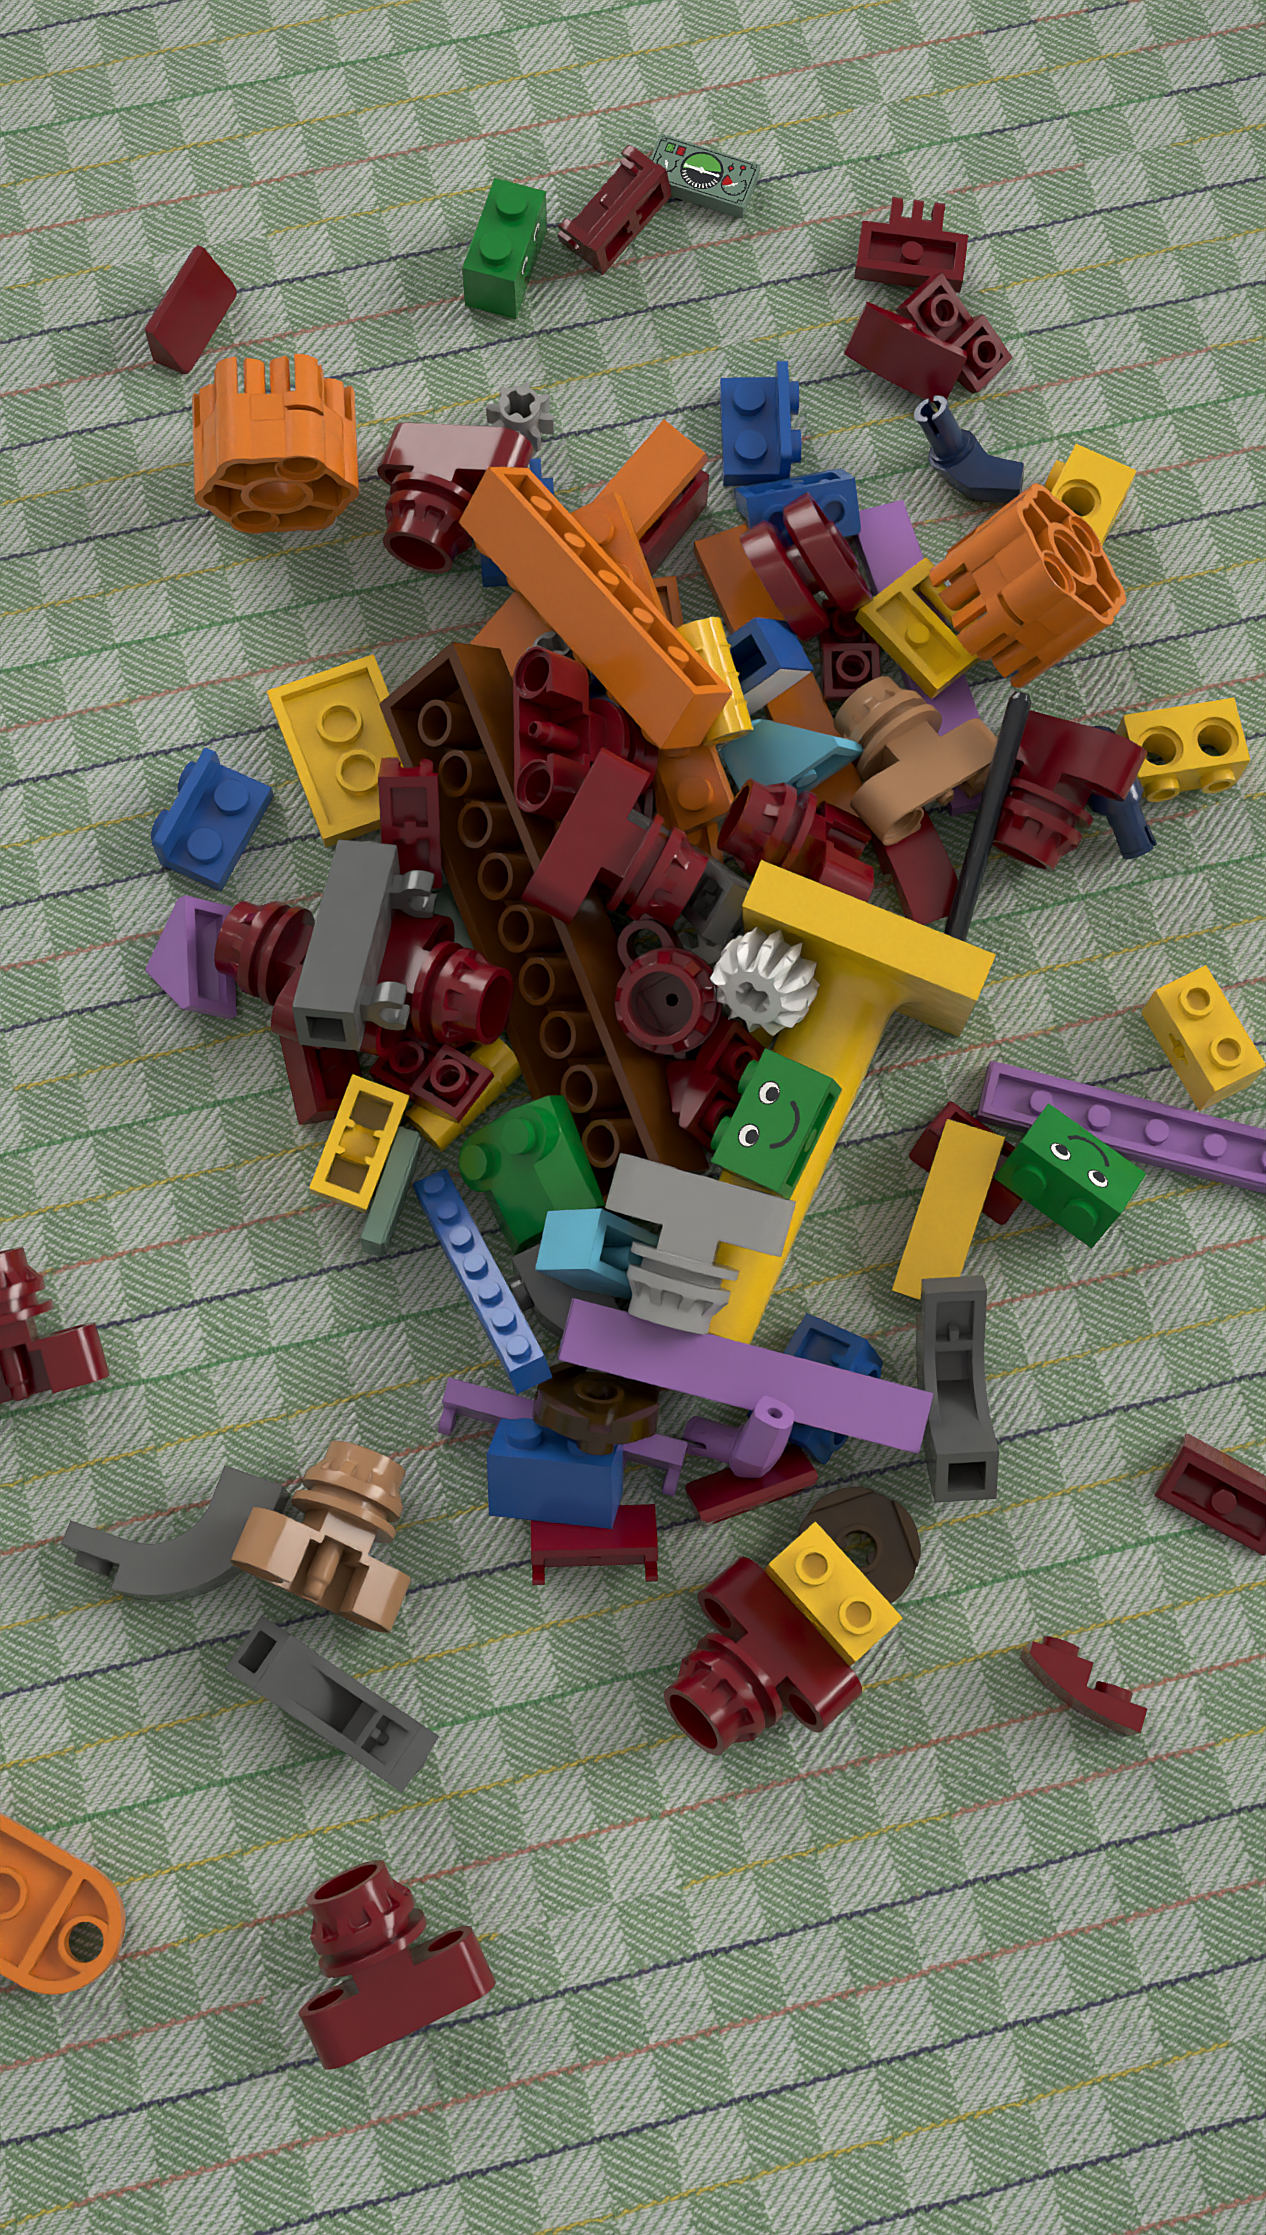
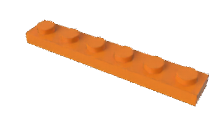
[570,492,735,834]

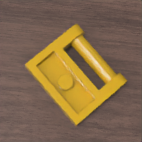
[855,557,983,700]

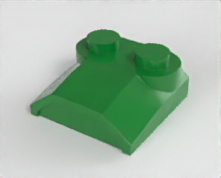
[458,1095,605,1255]

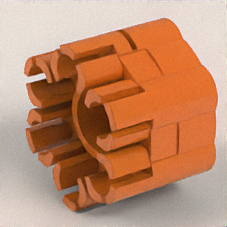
[192,354,359,534]
[929,483,1126,688]

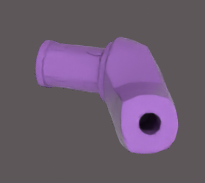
[683,1395,795,1478]

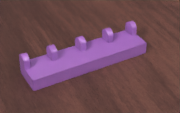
[438,1378,688,1497]

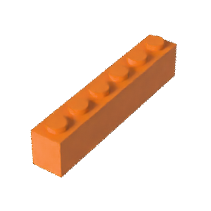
[459,466,733,749]

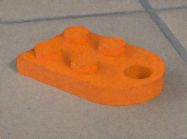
[0,1812,126,1994]

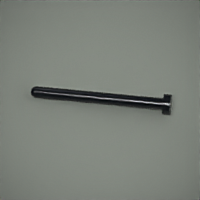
[944,691,1032,942]

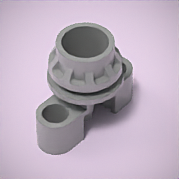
[605,1153,796,1335]

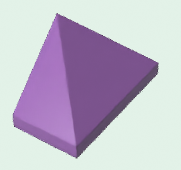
[145,895,237,1019]

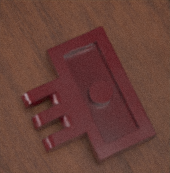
[854,196,969,293]

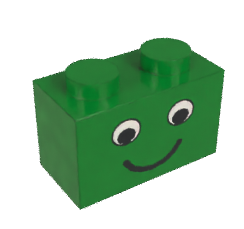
[462,178,547,319]
[711,1048,842,1199]
[994,1103,1146,1249]

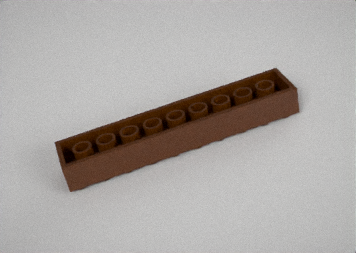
[379,642,710,1220]

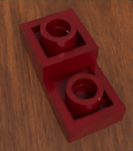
[895,273,1013,394]
[844,301,967,403]
[818,599,881,701]
[871,807,958,925]
[679,1015,765,1156]
[369,1027,495,1124]
[1020,1636,1148,1736]

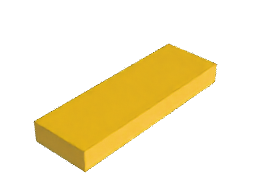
[891,1119,1005,1300]

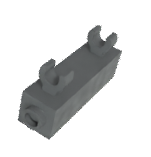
[292,840,437,1051]

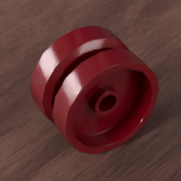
[740,492,873,643]

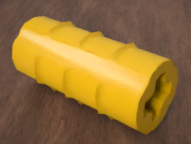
[676,617,753,746]
[404,1038,522,1152]

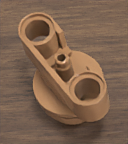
[834,676,998,846]
[230,1441,411,1634]

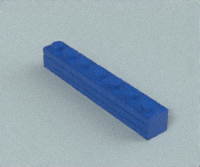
[412,1168,552,1394]

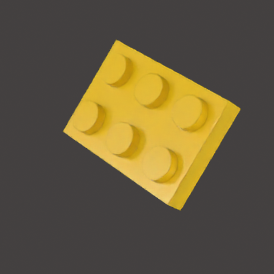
[266,654,403,848]

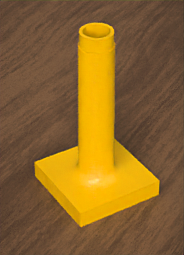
[708,860,996,1345]

